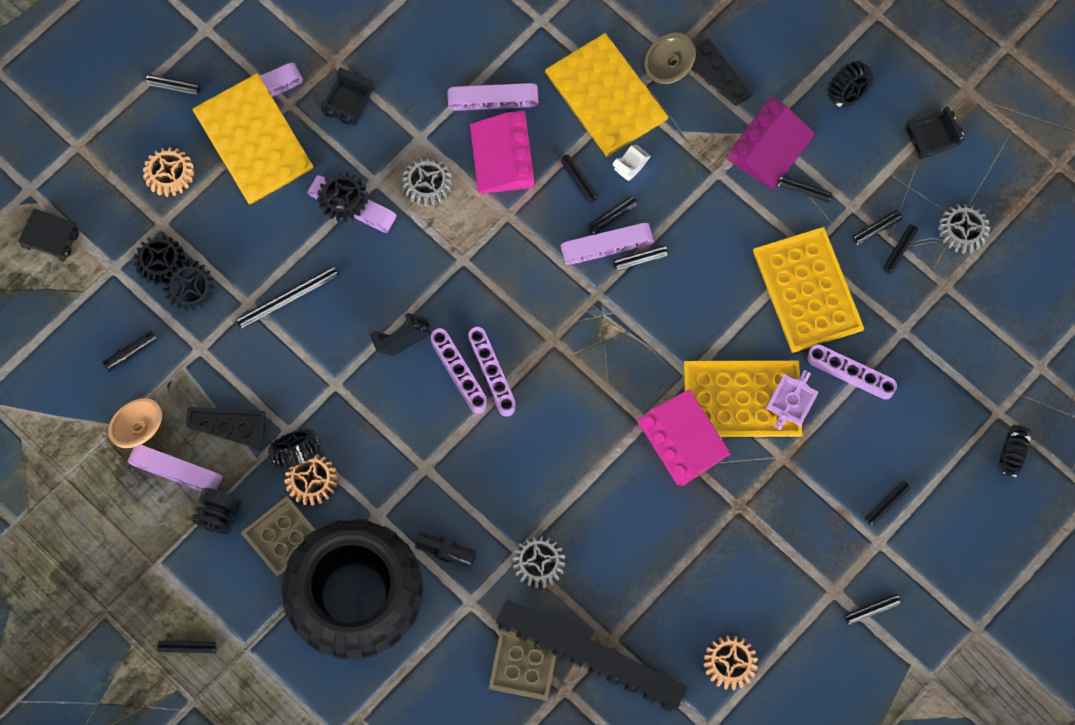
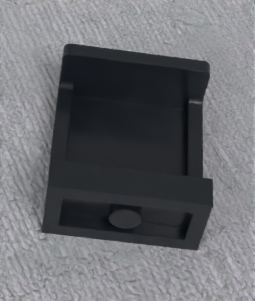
[320,67,374,126]
[905,106,964,160]
[18,208,79,262]
[369,313,431,356]

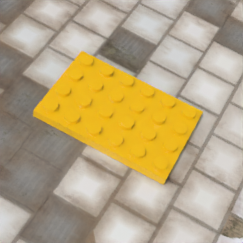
[545,33,668,157]
[192,73,314,205]
[753,227,864,353]
[684,361,802,437]

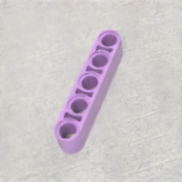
[216,63,303,97]
[447,83,539,111]
[307,175,397,233]
[560,223,654,265]
[469,327,515,417]
[431,328,487,414]
[807,345,897,399]
[127,445,223,491]

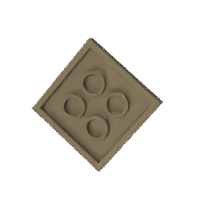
[241,496,315,578]
[489,630,556,701]

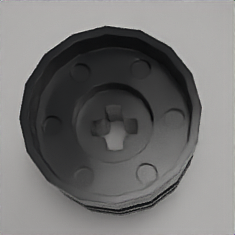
[191,488,242,535]

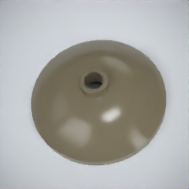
[645,33,696,84]

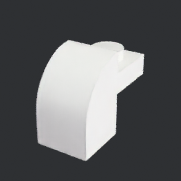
[612,145,651,181]

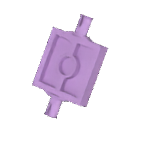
[766,370,819,430]

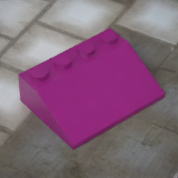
[727,96,815,190]

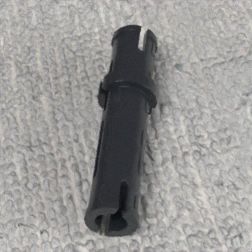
[102,330,158,372]

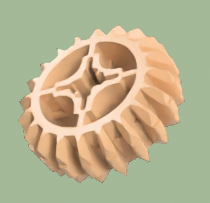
[143,147,194,197]
[284,454,338,506]
[704,635,758,690]

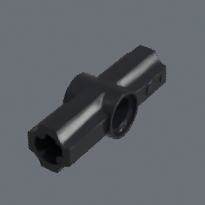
[415,531,476,568]

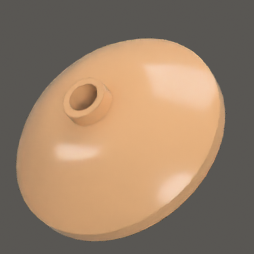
[108,398,162,448]

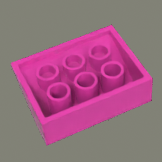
[470,111,534,194]
[637,389,731,486]

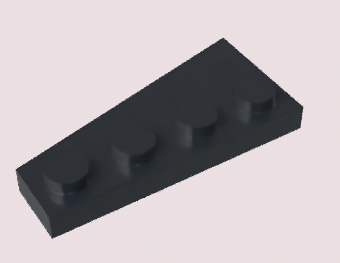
[690,38,751,106]
[186,407,266,450]

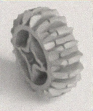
[402,157,452,207]
[938,203,990,254]
[512,535,566,589]

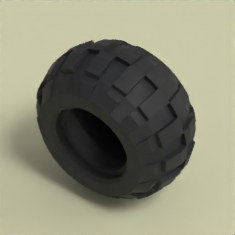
[281,519,423,660]

